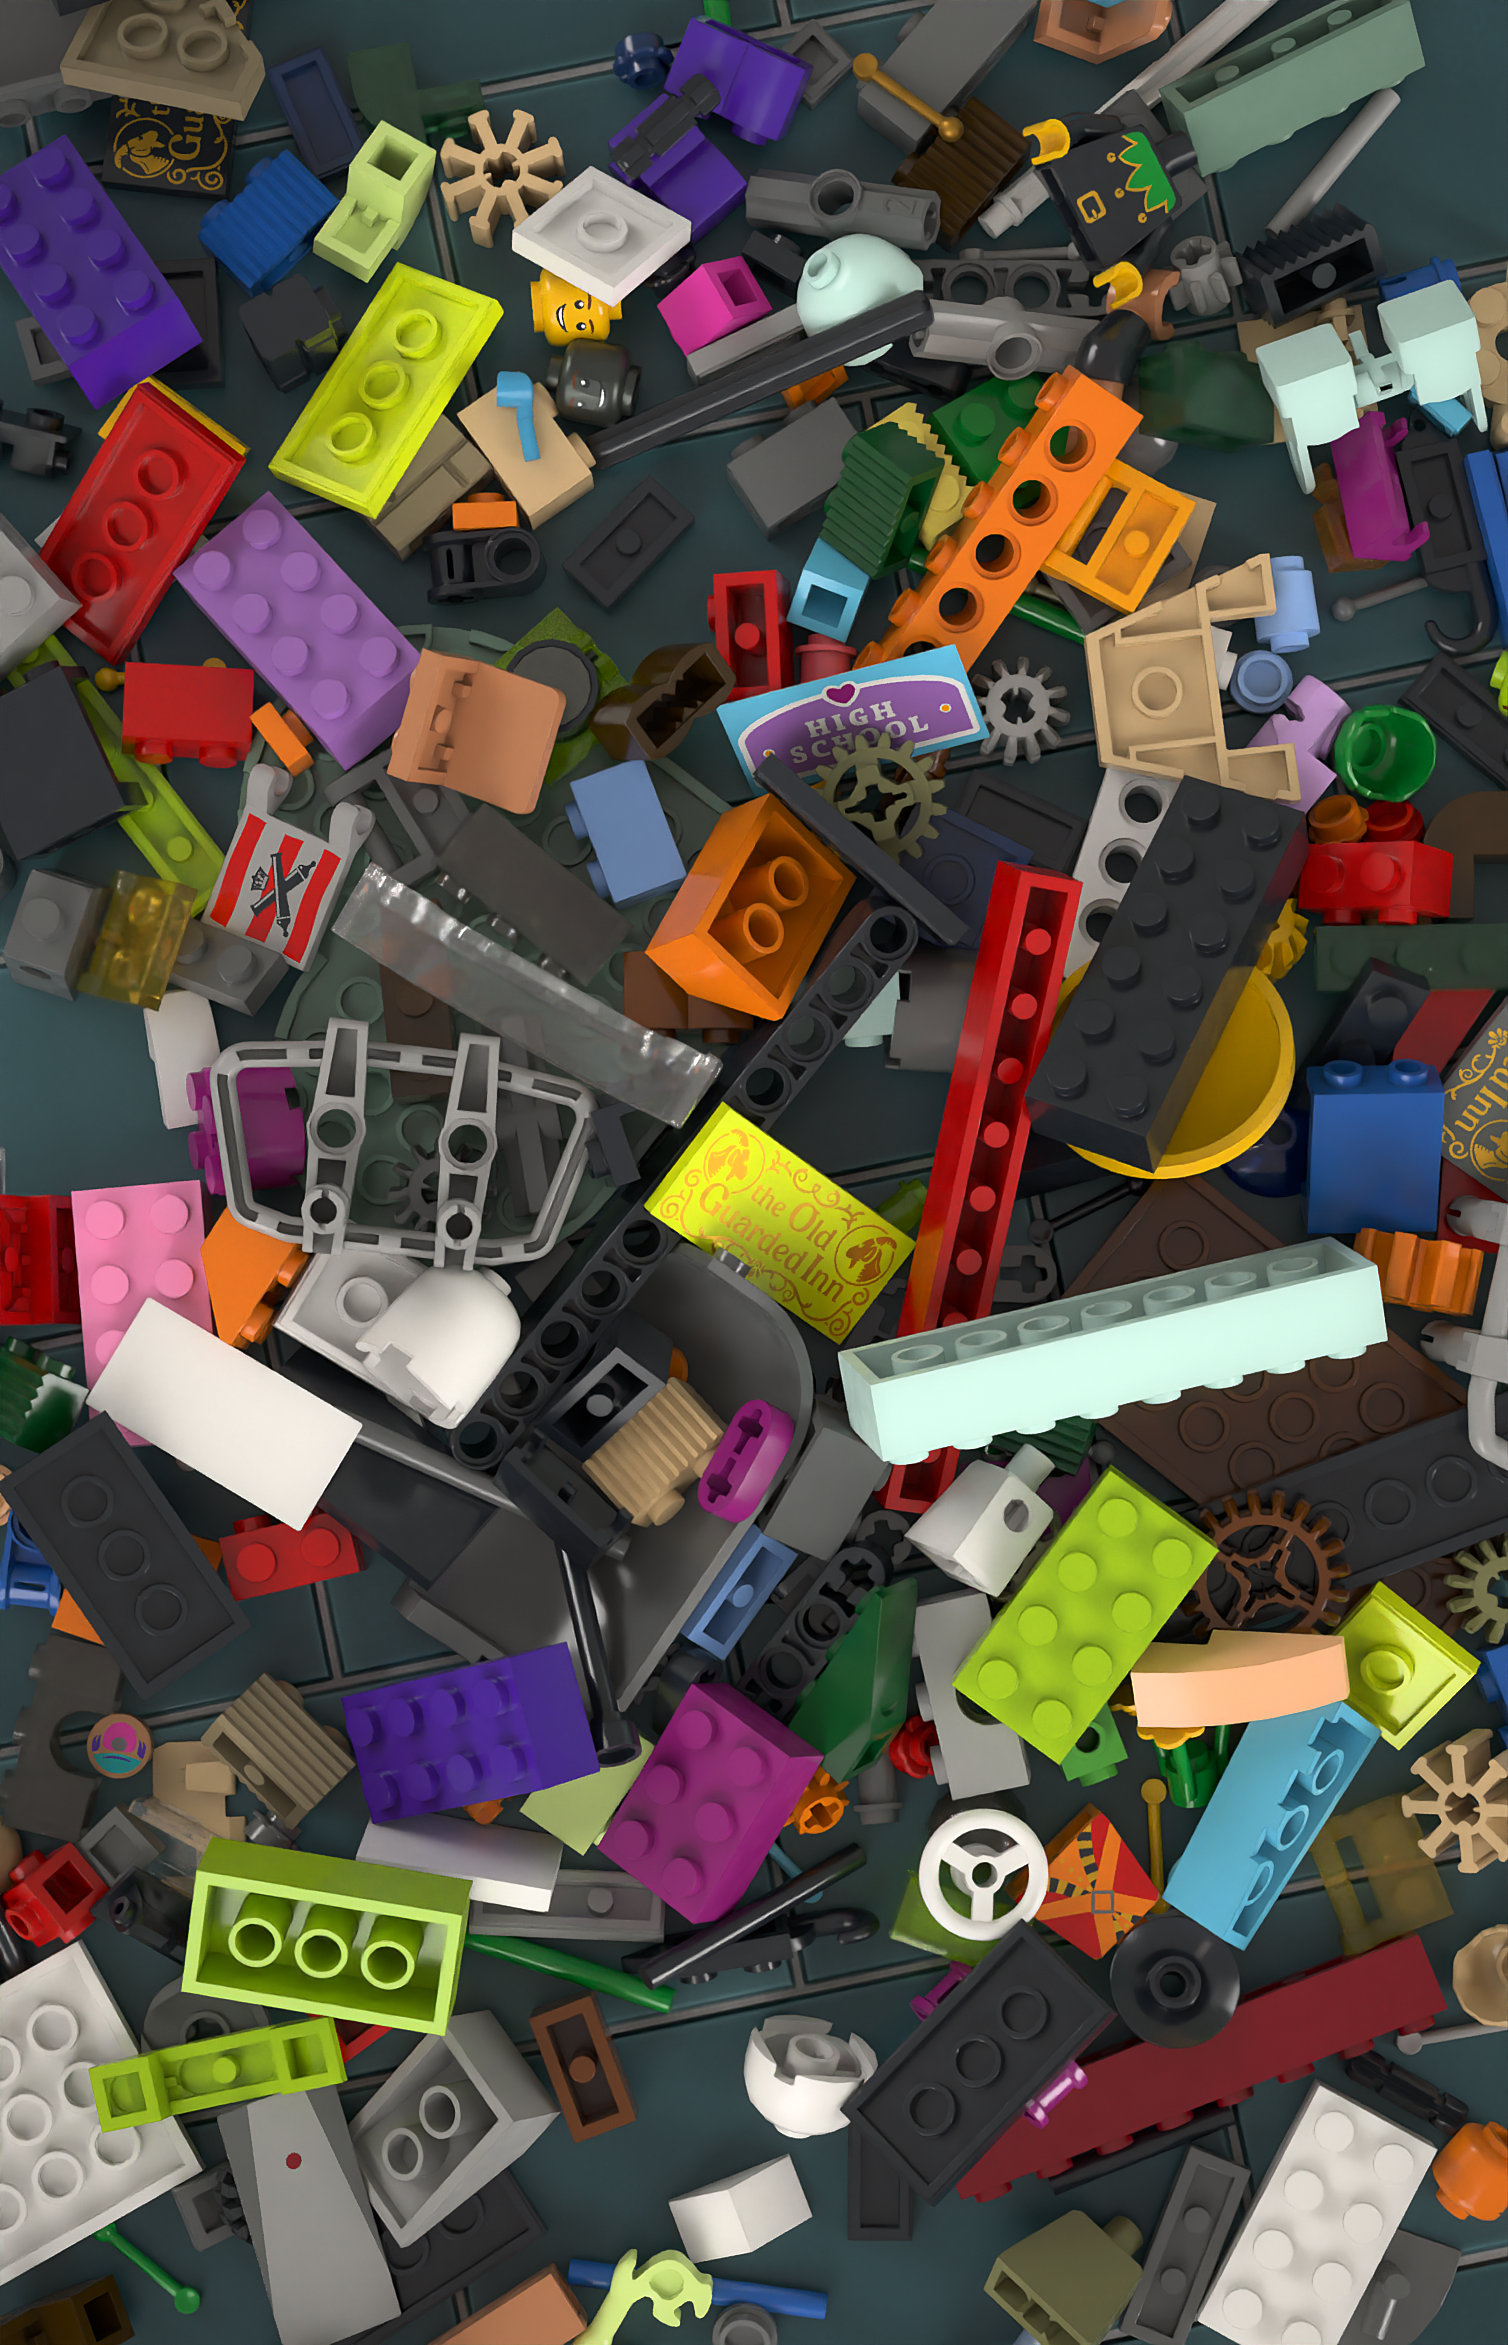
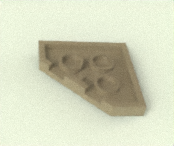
[60,0,266,121]

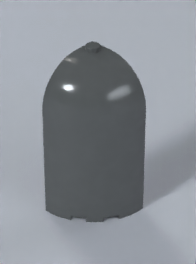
[390,1242,813,1725]

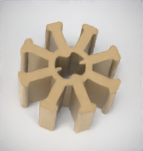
[440,109,565,248]
[1402,1729,1508,1873]

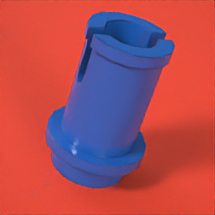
[1377,256,1461,303]

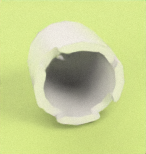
[355,1265,521,1429]

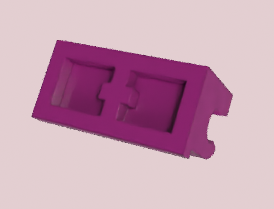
[1330,411,1430,562]

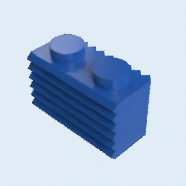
[197,149,340,299]

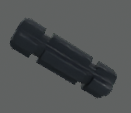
[611,73,721,180]
[1345,2050,1469,2135]

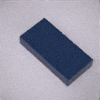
[265,45,365,185]

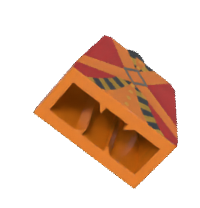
[1003,1802,1161,1961]

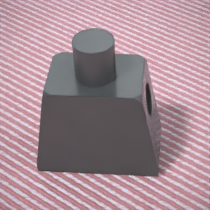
[3,868,114,1002]

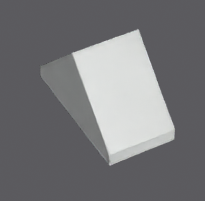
[668,2153,812,2263]

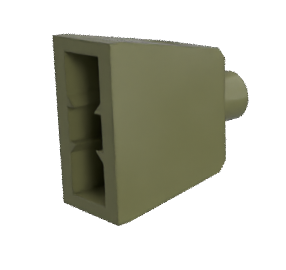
[983,2210,1144,2345]

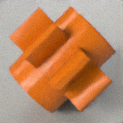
[783,1765,850,1835]

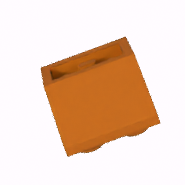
[200,1205,312,1350]

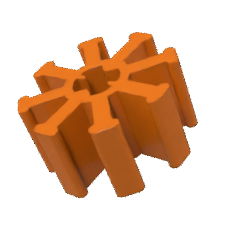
[1353,1228,1484,1317]

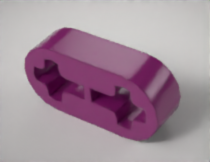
[698,1399,794,1523]

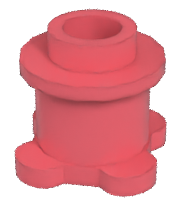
[795,634,858,684]

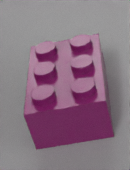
[597,1683,825,1924]

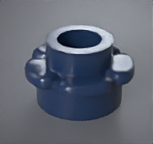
[613,32,674,90]

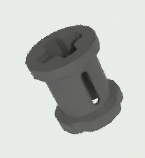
[854,1510,913,1566]

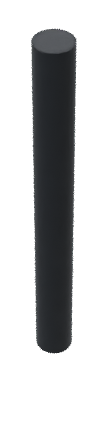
[639,1842,867,1990]

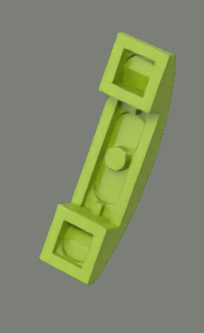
[88,2016,347,2133]

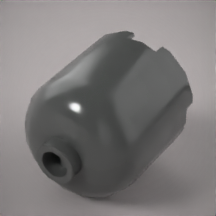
[883,943,978,1073]

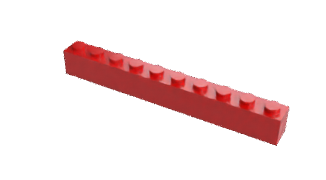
[871,860,1083,1514]

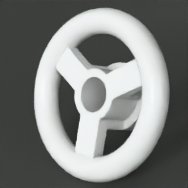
[919,1808,1048,1941]

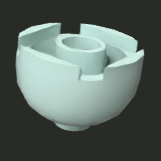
[797,234,923,367]

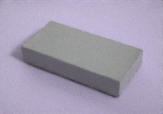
[687,303,808,388]

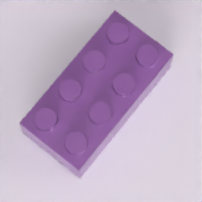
[172,491,421,772]

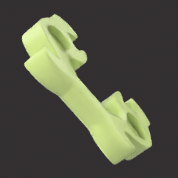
[571,2249,713,2345]

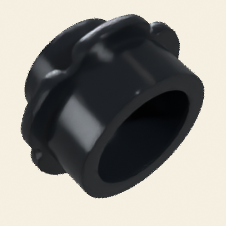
[642,246,697,299]

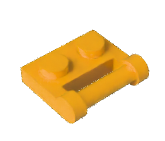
[1039,458,1196,616]

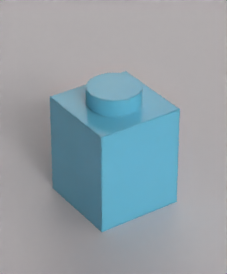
[786,536,872,643]

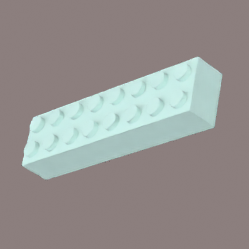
[837,1236,1388,1465]

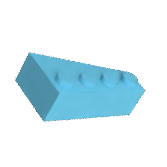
[1161,1701,1382,1951]

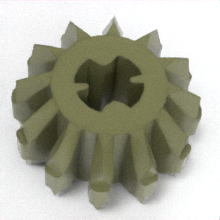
[1444,1533,1508,1644]

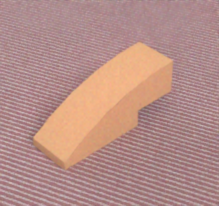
[1131,1630,1350,1727]

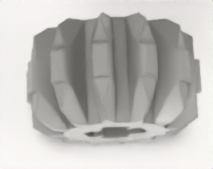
[971,657,1070,766]

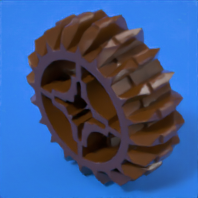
[1179,1488,1351,1639]

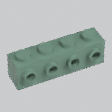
[1158,0,1426,177]

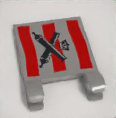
[201,764,376,972]

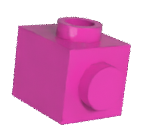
[657,256,773,358]

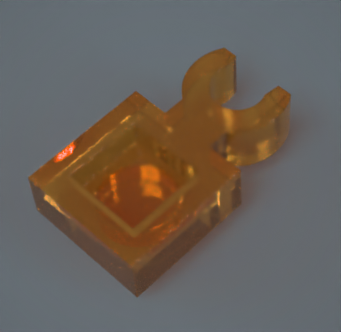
[1312,463,1390,573]

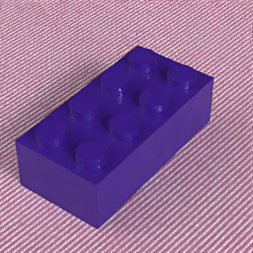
[0,134,203,410]
[341,1641,600,1824]

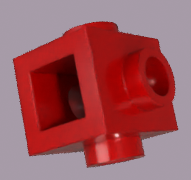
[0,1842,109,1948]

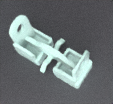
[1256,280,1488,494]

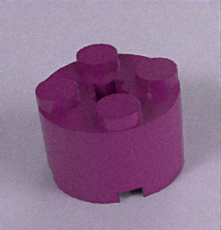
[186,1067,306,1196]

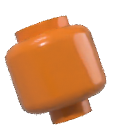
[1432,2121,1508,2221]

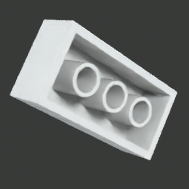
[1196,2078,1437,2345]

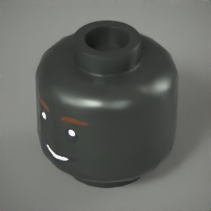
[545,338,642,428]

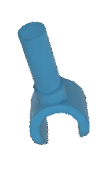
[496,371,541,462]

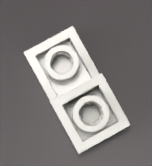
[141,988,220,1129]

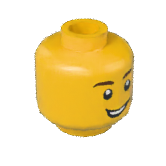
[530,268,622,347]

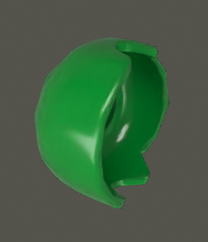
[1334,704,1437,803]

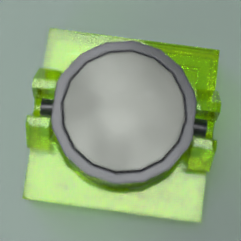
[493,606,630,788]

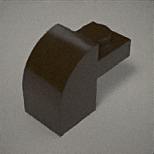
[1418,791,1508,926]
[0,2274,135,2345]

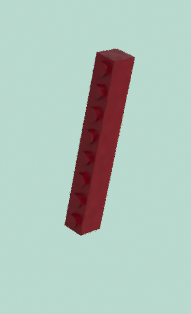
[956,1928,1448,2203]

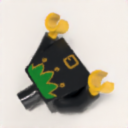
[1023,112,1198,310]

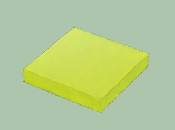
[1327,1580,1481,1750]

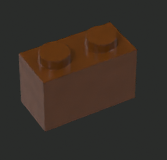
[529,1988,639,2144]

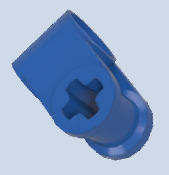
[0,1509,65,1617]

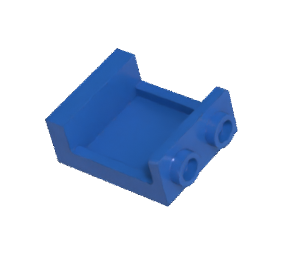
[1300,1059,1445,1234]

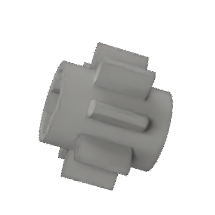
[1161,236,1243,316]

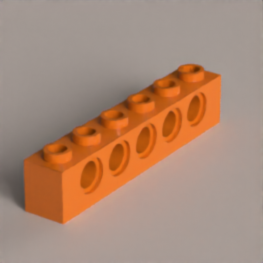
[852,364,1144,674]

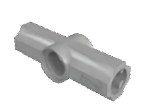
[909,296,1100,380]

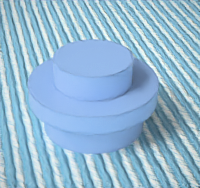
[1229,650,1293,714]

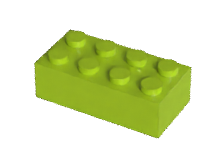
[951,1464,1219,1765]
[181,1837,473,2036]

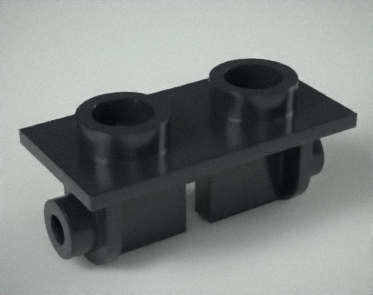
[0,399,82,479]
[89,1866,193,1967]

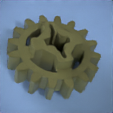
[814,732,948,866]

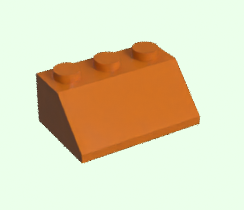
[645,792,857,1021]

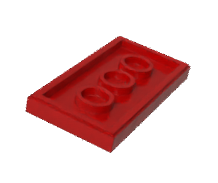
[38,382,247,666]

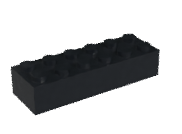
[1024,775,1310,1174]

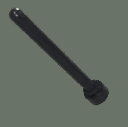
[553,1541,642,1768]

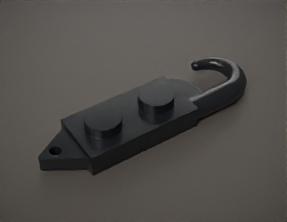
[1394,407,1498,656]
[621,1907,880,1984]

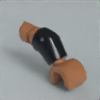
[1065,268,1181,454]

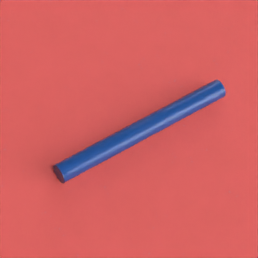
[567,2258,828,2320]

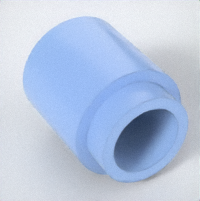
[1254,556,1320,653]

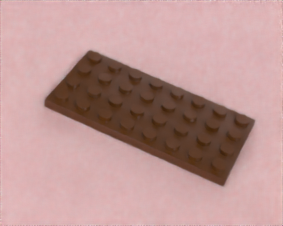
[1058,1174,1508,1638]

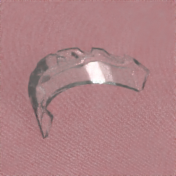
[331,862,723,1129]

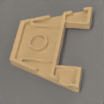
[1084,553,1301,805]

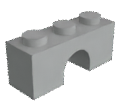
[911,1587,1031,1800]

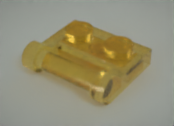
[75,869,198,1012]
[1307,1790,1454,1956]

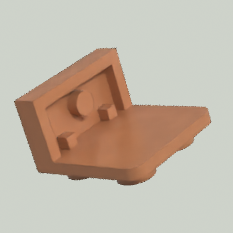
[1033,0,1172,65]
[387,648,566,814]

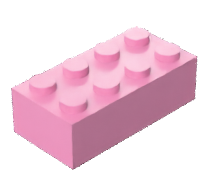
[71,1180,219,1447]

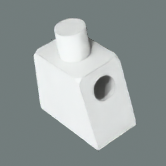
[904,1443,1056,1597]

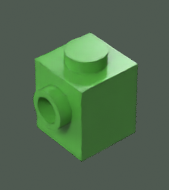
[1059,1702,1128,1787]

